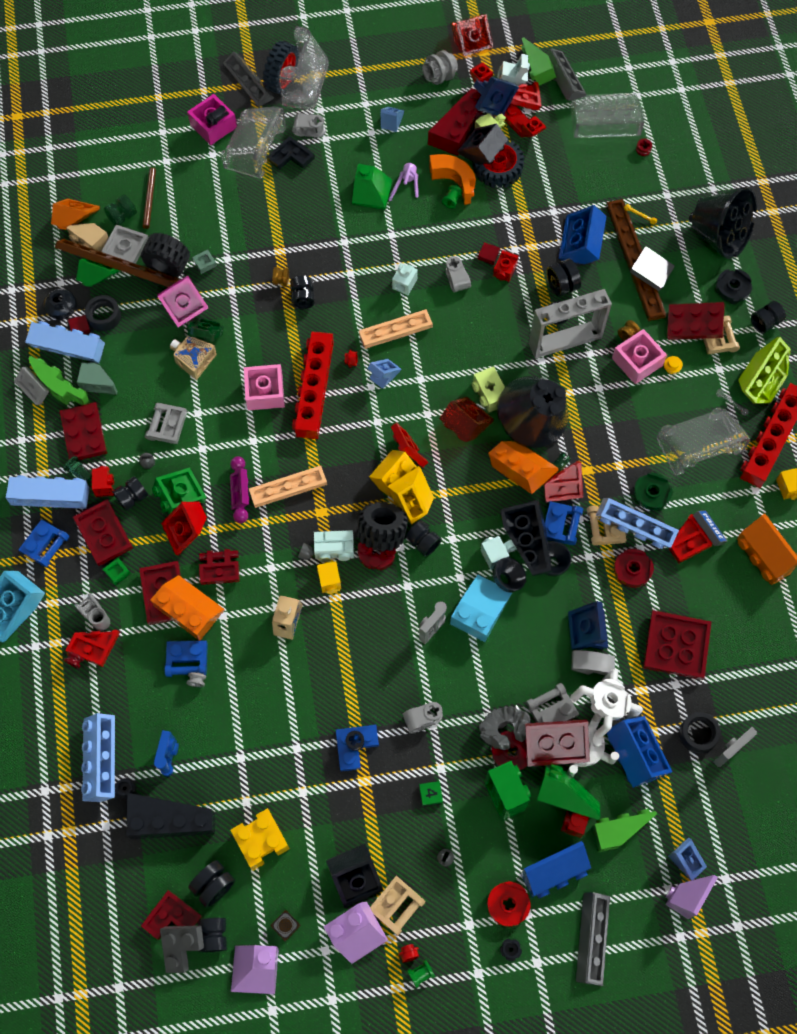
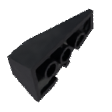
[500,500,552,576]

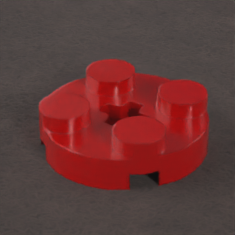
[487,881,531,927]

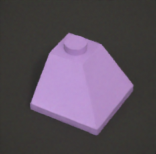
[665,875,718,919]
[231,945,279,994]

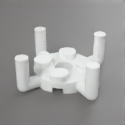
[570,669,643,739]
[567,714,619,777]

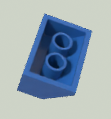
[559,205,607,264]
[607,716,672,788]
[521,841,591,899]

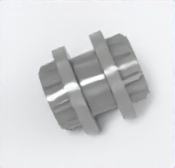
[422,50,458,85]

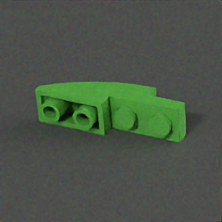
[28,356,90,406]

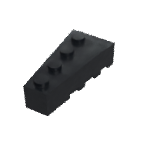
[127,793,215,839]

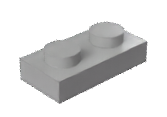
[14,367,49,405]

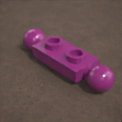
[230,456,249,523]

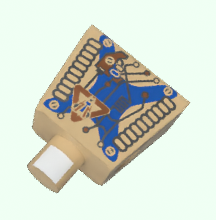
[170,336,217,380]
[272,596,303,640]

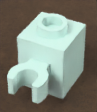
[392,263,418,295]
[481,536,517,570]

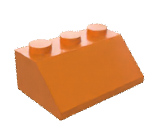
[488,441,558,494]
[737,514,797,586]
[150,575,225,641]

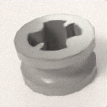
[187,672,206,687]

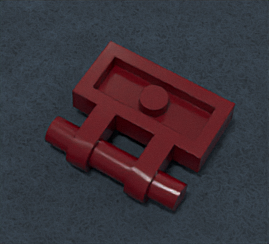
[199,549,240,585]

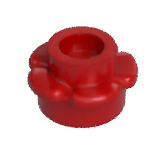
[345,350,358,368]
[398,944,419,962]

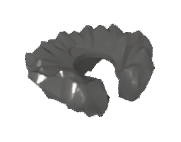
[479,705,530,750]

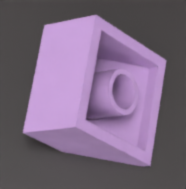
[323,902,388,964]

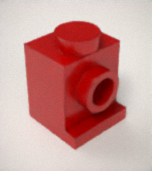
[493,250,519,282]
[92,466,114,497]
[561,811,589,838]

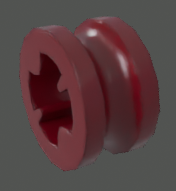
[636,138,652,156]
[63,651,84,668]

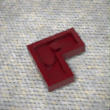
[141,890,202,940]

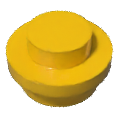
[664,356,683,374]

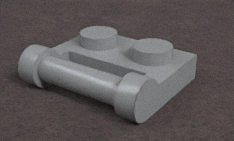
[145,403,187,444]
[419,602,447,645]
[526,683,579,723]

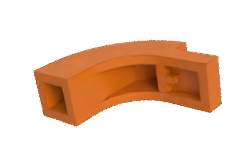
[429,154,476,205]

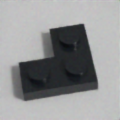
[266,136,315,170]

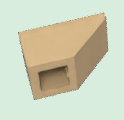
[67,223,109,251]

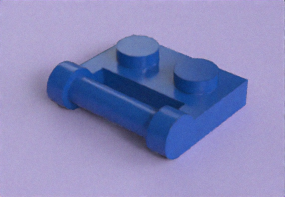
[545,501,583,545]
[19,519,70,568]
[165,641,208,677]
[154,730,179,777]

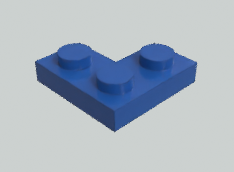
[336,725,379,772]

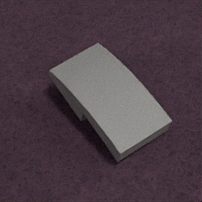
[571,650,615,676]

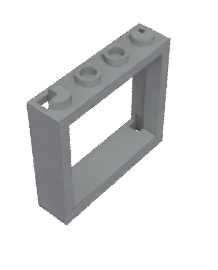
[529,289,612,359]

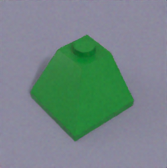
[352,164,392,210]
[76,258,122,287]

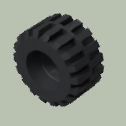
[140,233,190,277]
[357,502,408,551]

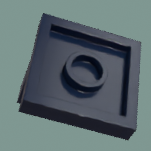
[473,76,519,116]
[568,601,608,650]

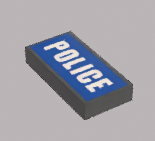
[693,510,727,546]

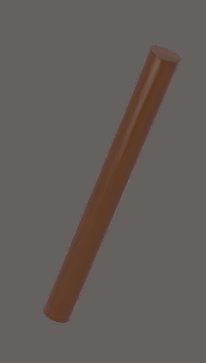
[142,168,156,229]

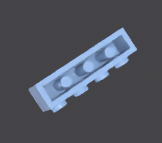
[25,321,105,363]
[6,475,90,509]
[596,498,679,549]
[81,713,115,802]

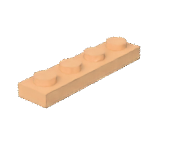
[359,309,433,349]
[249,466,327,508]

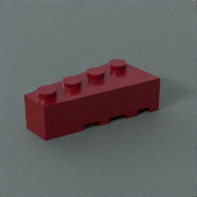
[428,88,483,156]

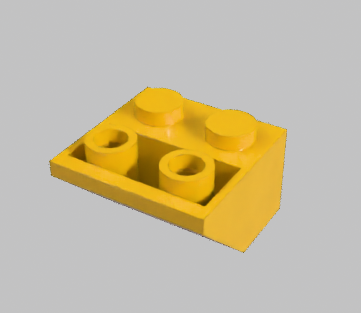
[369,450,426,499]
[387,466,434,524]

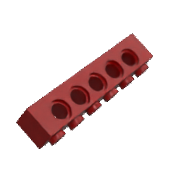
[292,331,334,439]
[740,383,797,489]

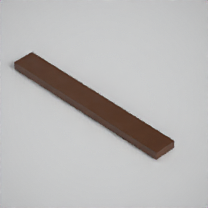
[606,199,666,321]
[55,239,195,287]

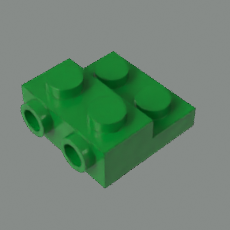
[152,468,207,515]

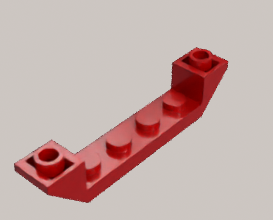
[470,62,546,137]

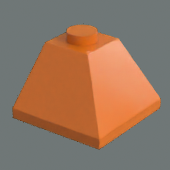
[51,199,100,230]

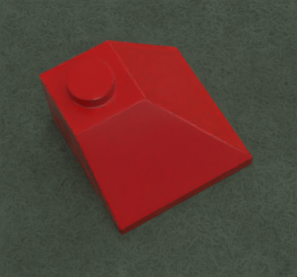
[161,502,207,555]

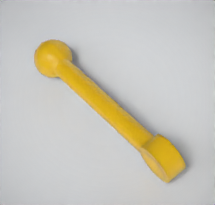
[624,204,657,225]

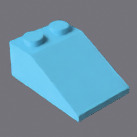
[0,571,45,642]
[450,575,512,642]

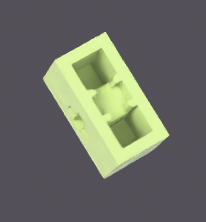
[472,366,505,413]

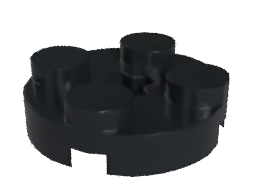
[715,269,752,305]

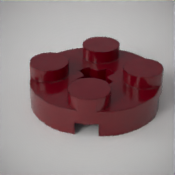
[358,542,396,570]
[614,548,654,588]
[491,731,527,771]

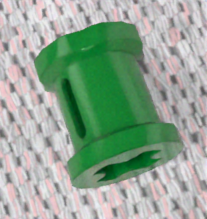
[442,185,463,209]
[407,959,435,988]

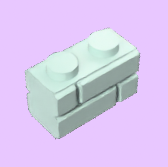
[314,530,354,562]

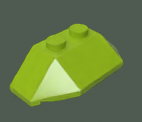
[739,337,791,404]

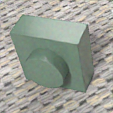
[192,250,217,274]

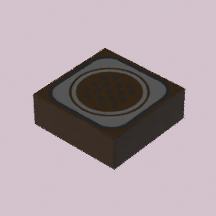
[270,910,301,942]

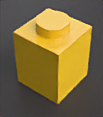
[776,468,797,500]
[317,561,341,594]

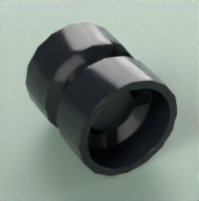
[290,276,315,310]
[751,301,786,334]
[112,476,149,511]
[405,521,442,557]
[198,918,227,953]

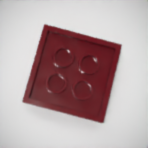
[643,610,712,680]

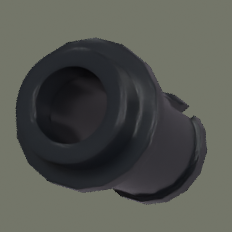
[206,105,228,126]

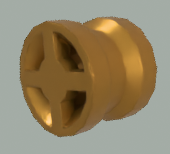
[273,267,289,286]
[618,320,641,341]

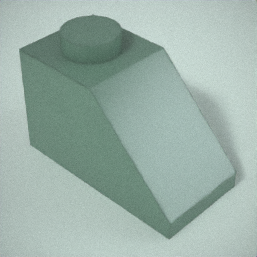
[77,362,118,395]

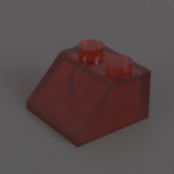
[450,14,494,56]
[439,397,494,442]

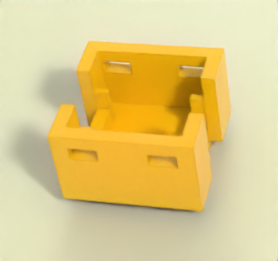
[231,808,290,871]

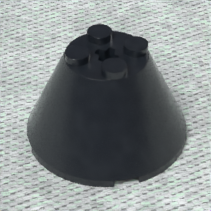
[689,187,757,259]
[497,376,569,448]

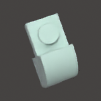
[497,54,530,86]

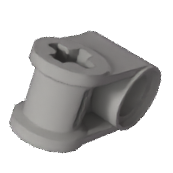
[292,113,326,138]
[446,256,471,293]
[74,593,110,631]
[402,702,443,734]

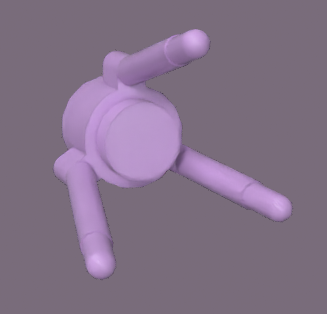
[388,163,419,201]

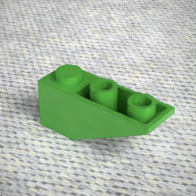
[521,37,557,86]
[592,809,657,852]

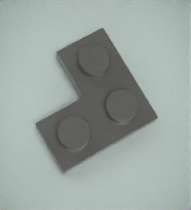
[160,926,204,973]

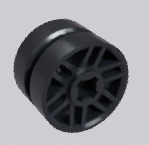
[546,259,581,297]
[188,860,236,908]

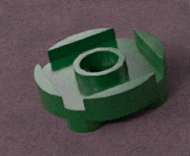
[187,319,224,342]
[633,473,673,511]

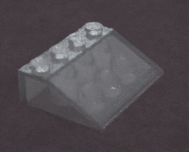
[570,93,644,138]

